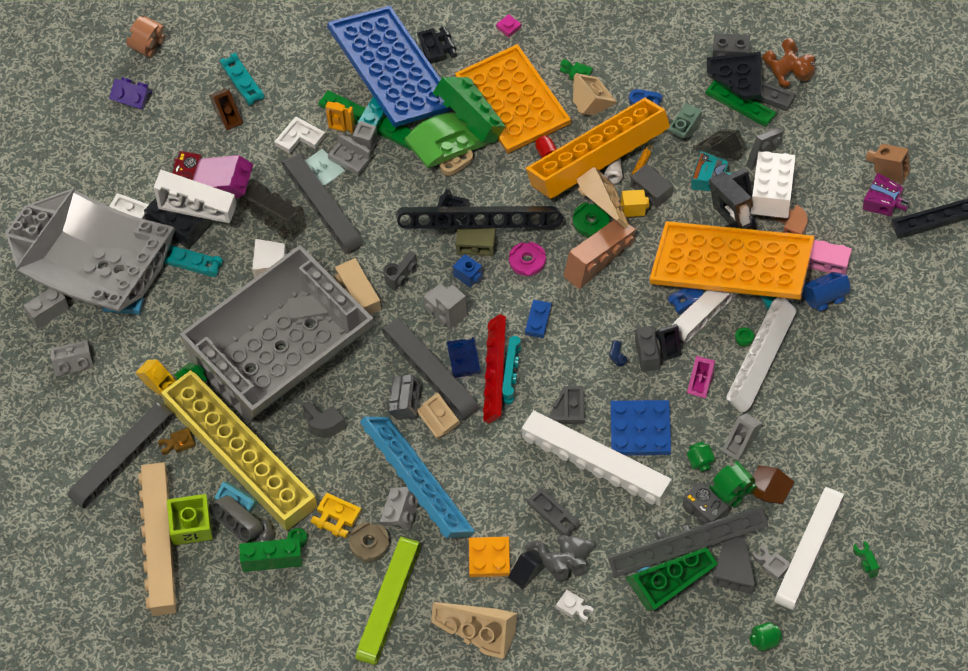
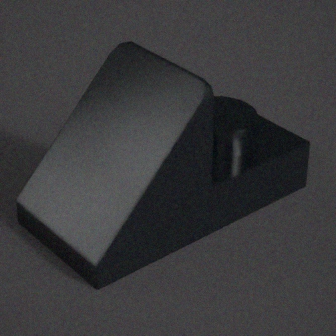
[655,324,682,361]

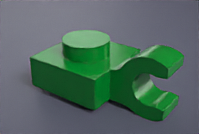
[559,59,593,81]
[853,541,879,578]

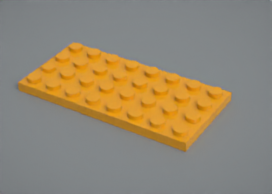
[649,221,815,300]

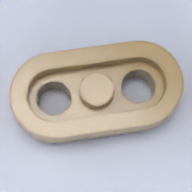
[440,150,473,176]

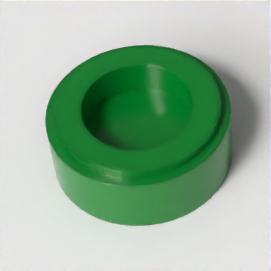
[735,327,754,347]
[287,528,308,548]

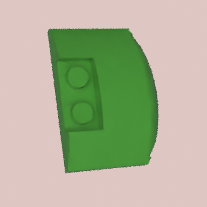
[405,113,490,168]

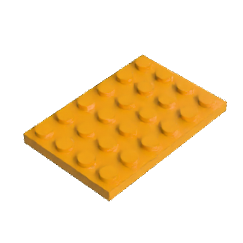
[455,44,571,154]

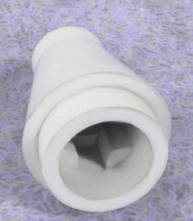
[604,158,623,184]

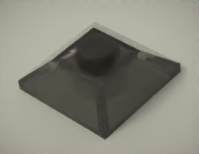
[693,129,748,160]

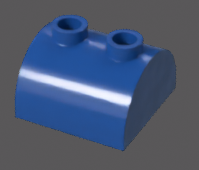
[802,272,850,311]

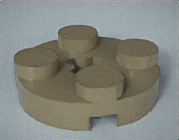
[349,522,389,563]

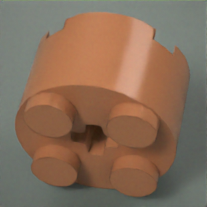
[126,15,165,58]

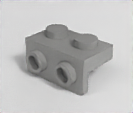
[328,134,371,176]
[380,487,419,531]

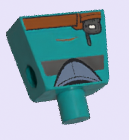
[691,151,732,191]

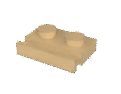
[417,392,461,440]

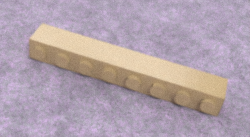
[138,462,177,616]

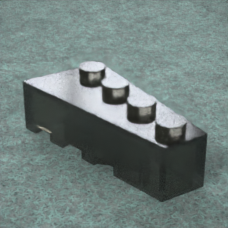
[237,178,306,242]

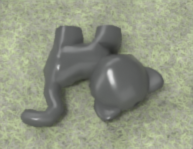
[525,535,595,582]

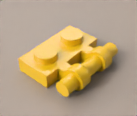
[311,493,362,538]

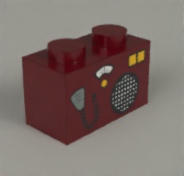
[170,151,202,180]

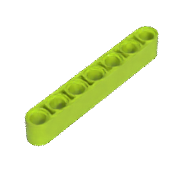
[355,536,421,666]

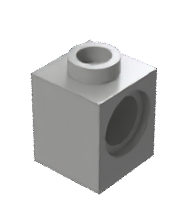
[353,121,378,152]

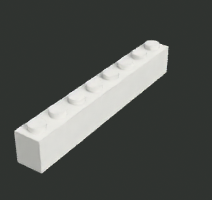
[522,410,672,506]

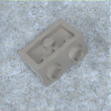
[50,340,93,376]

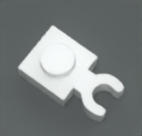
[556,590,594,623]

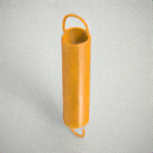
[631,146,652,176]

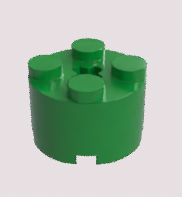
[709,461,757,508]

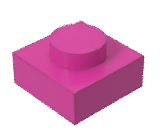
[496,14,521,38]

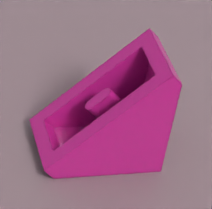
[687,356,715,398]

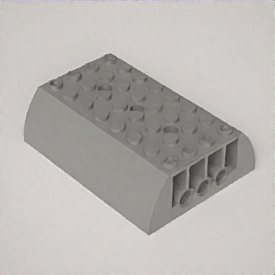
[180,245,374,420]

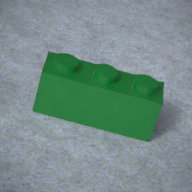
[239,538,303,572]

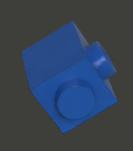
[453,254,483,288]

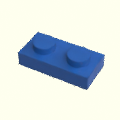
[525,300,552,338]

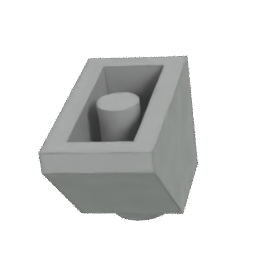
[722,414,763,461]

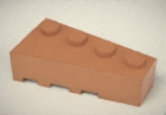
[563,220,636,289]

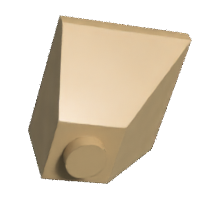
[573,73,617,116]

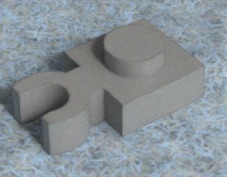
[753,546,791,581]

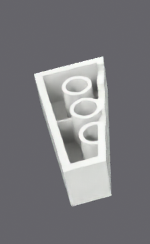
[154,170,236,223]

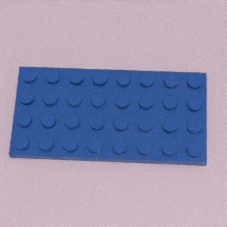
[327,6,453,127]

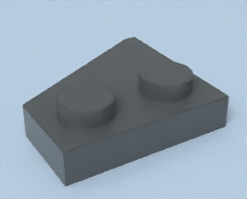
[746,127,784,169]
[547,386,584,424]

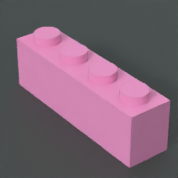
[784,232,852,274]

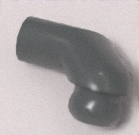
[256,519,275,542]

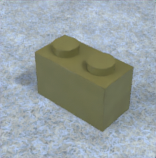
[456,228,496,256]

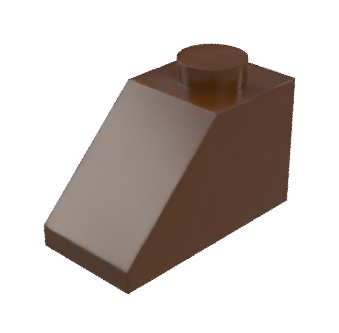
[209,88,243,130]

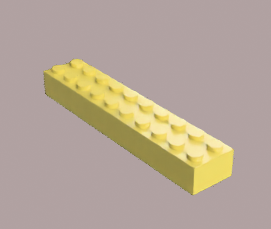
[161,370,317,531]

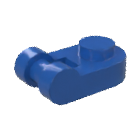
[629,89,663,106]
[668,288,703,315]

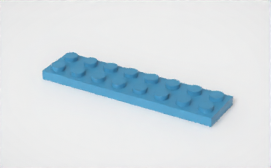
[360,417,475,538]

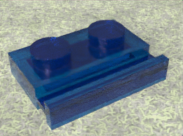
[447,337,481,378]

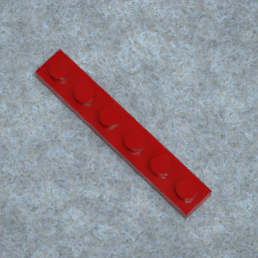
[483,314,506,424]

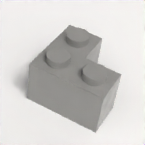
[424,283,467,329]

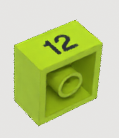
[167,494,213,546]

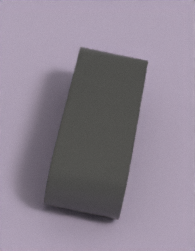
[209,495,263,542]

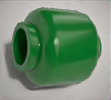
[687,442,715,473]
[749,622,782,652]

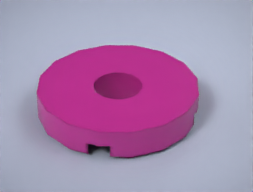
[509,242,546,276]

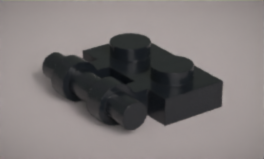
[417,26,457,63]

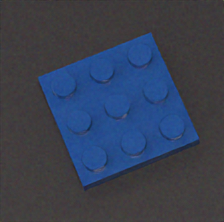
[611,400,671,455]

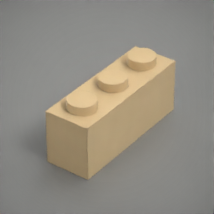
[334,258,381,315]

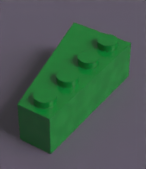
[433,77,506,143]
[625,547,718,611]

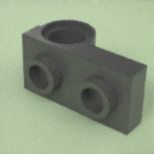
[383,251,417,291]

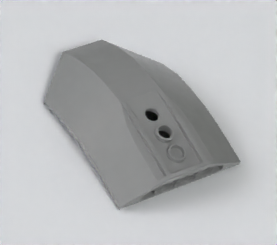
[5,188,175,311]

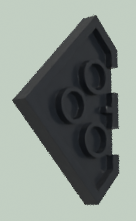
[707,52,762,101]

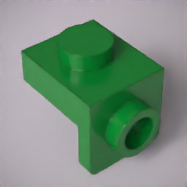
[174,363,207,382]

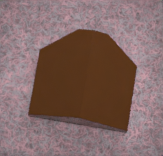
[753,465,795,504]

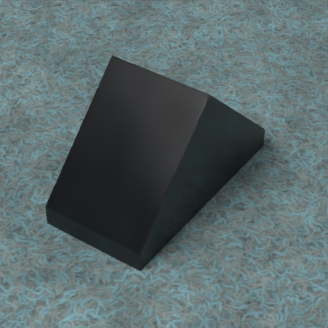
[508,549,545,590]

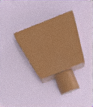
[866,144,910,184]

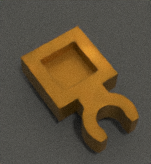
[158,428,195,455]

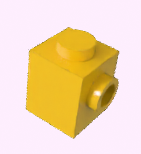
[620,190,649,217]

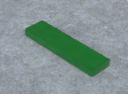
[705,81,776,127]

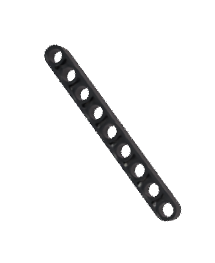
[395,206,563,229]

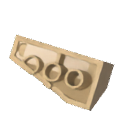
[576,167,629,229]
[431,602,517,659]

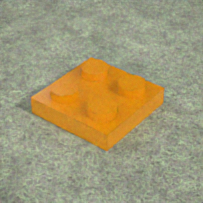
[469,537,510,577]

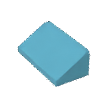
[214,481,259,513]

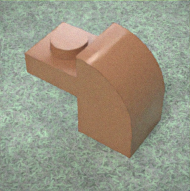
[772,205,808,235]

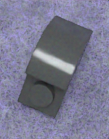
[303,401,346,438]

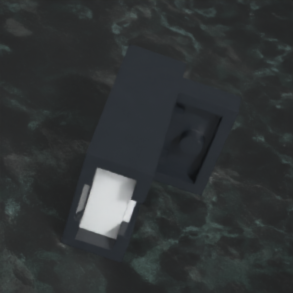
[709,168,756,229]

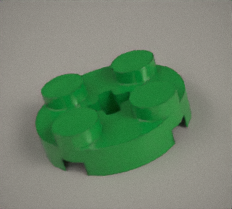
[573,202,610,238]

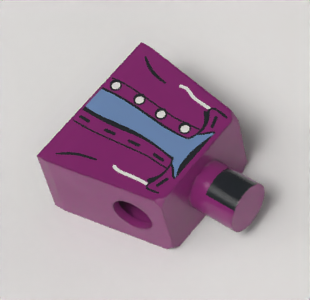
[862,173,910,217]

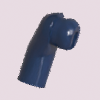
[609,340,627,366]

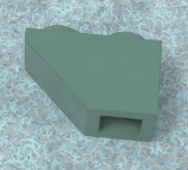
[668,103,702,138]

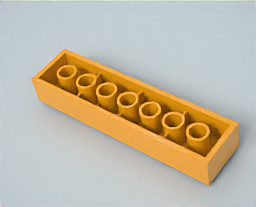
[526,98,670,199]

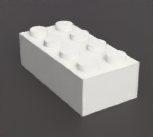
[751,151,796,218]

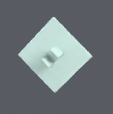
[305,149,345,186]

